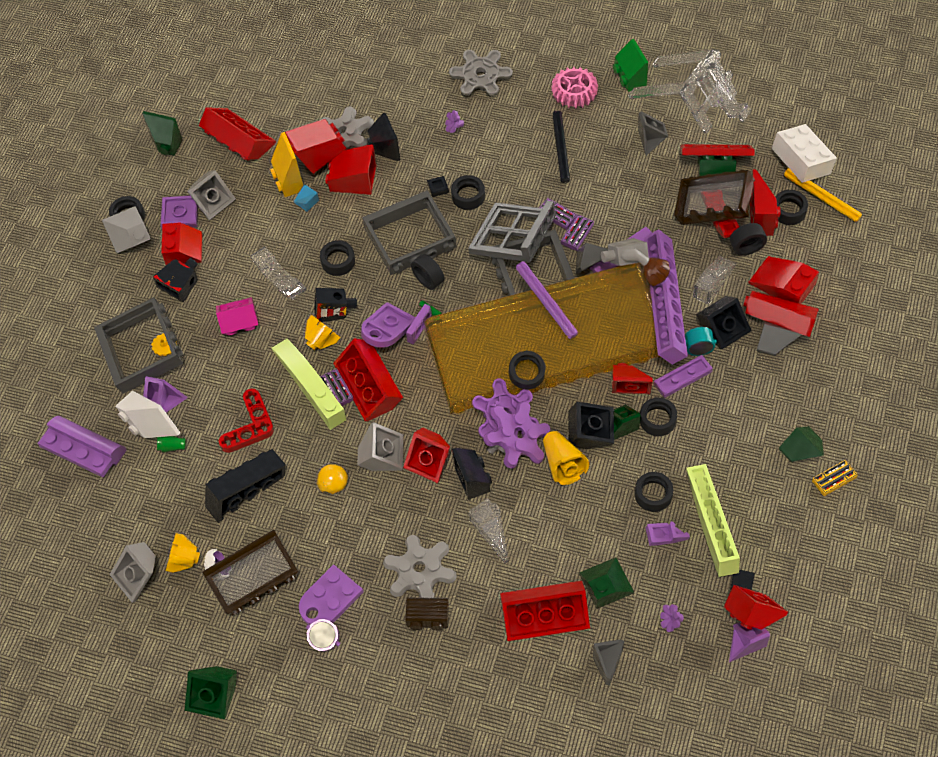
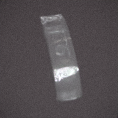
[250,246,307,300]

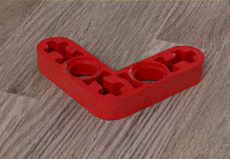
[219,388,274,453]

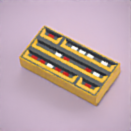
[812,460,858,496]

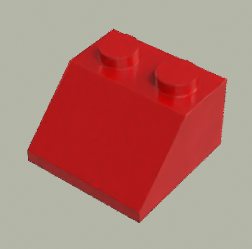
[161,222,203,265]
[724,585,788,630]

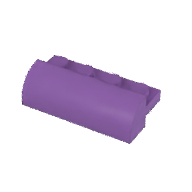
[38,416,127,477]

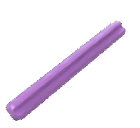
[516,261,578,339]

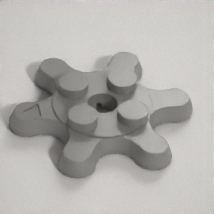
[449,50,513,96]
[321,107,374,148]
[383,535,457,598]

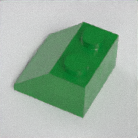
[613,39,648,92]

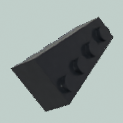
[205,449,286,523]

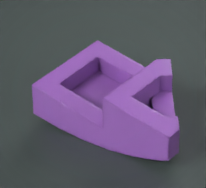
[645,521,690,546]

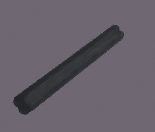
[553,111,570,183]

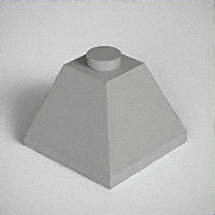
[187,170,236,220]
[102,206,151,253]
[357,422,403,471]
[110,542,156,603]

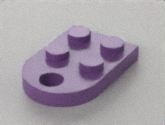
[361,302,416,347]
[299,564,363,625]

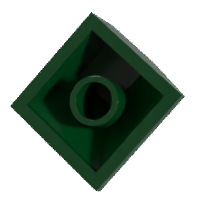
[142,111,183,156]
[579,557,634,609]
[184,666,237,720]

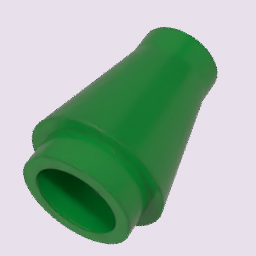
[157,436,186,453]

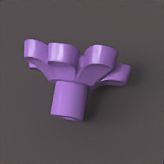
[445,110,464,133]
[660,604,684,632]

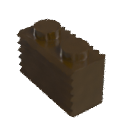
[405,597,449,631]

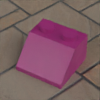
[216,297,258,335]

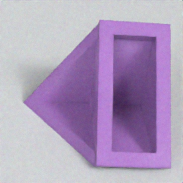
[143,376,188,413]
[729,622,770,662]

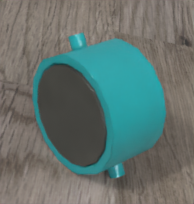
[685,327,717,356]

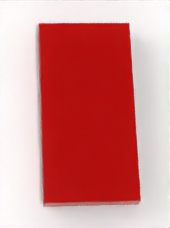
[680,144,755,156]

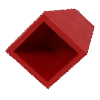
[285,119,346,174]
[325,145,377,195]

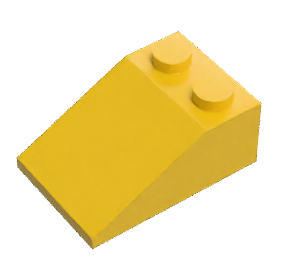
[270,132,303,197]

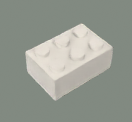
[772,124,837,183]

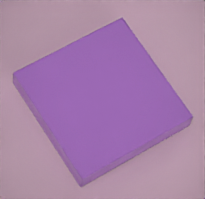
[161,196,198,229]

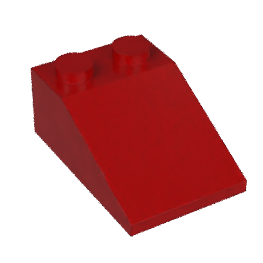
[750,169,780,236]
[749,256,819,304]

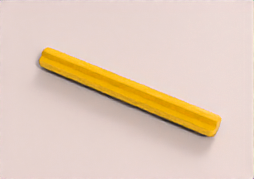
[784,168,862,222]

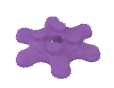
[472,378,539,438]
[483,401,550,469]

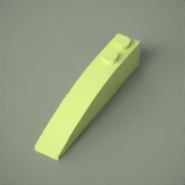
[272,339,346,430]
[686,464,740,577]

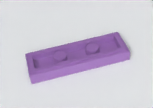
[654,355,713,398]

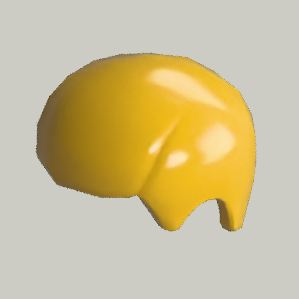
[317,464,348,494]

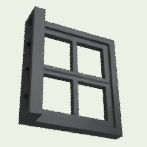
[468,200,556,262]

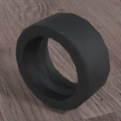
[451,175,485,210]
[775,190,808,225]
[109,196,145,221]
[730,223,767,255]
[320,240,355,276]
[411,254,445,290]
[508,350,546,390]
[640,397,677,436]
[635,472,674,512]

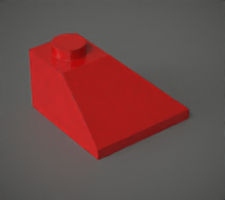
[612,363,653,394]
[403,427,450,483]

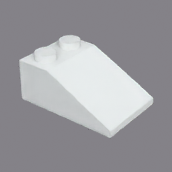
[115,391,180,438]

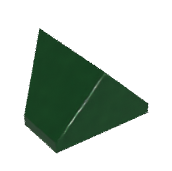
[614,404,640,440]
[779,426,824,463]

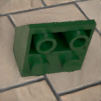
[698,155,736,176]

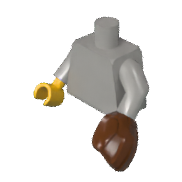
[601,238,670,286]

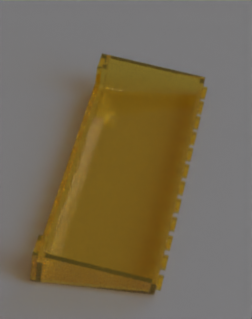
[424,263,661,414]

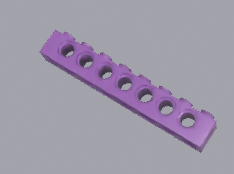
[644,229,688,364]

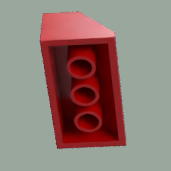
[199,107,276,161]
[333,338,403,421]
[500,581,590,641]

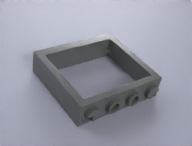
[362,190,456,275]
[491,229,578,315]
[94,297,184,394]

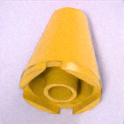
[543,431,590,485]

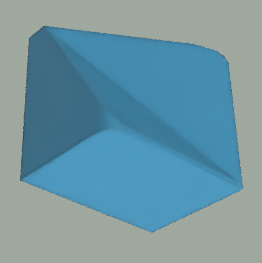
[294,185,319,211]

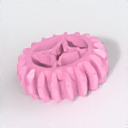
[552,66,598,109]

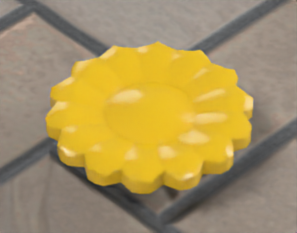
[151,333,177,356]

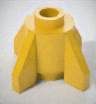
[305,315,340,350]
[165,533,200,573]

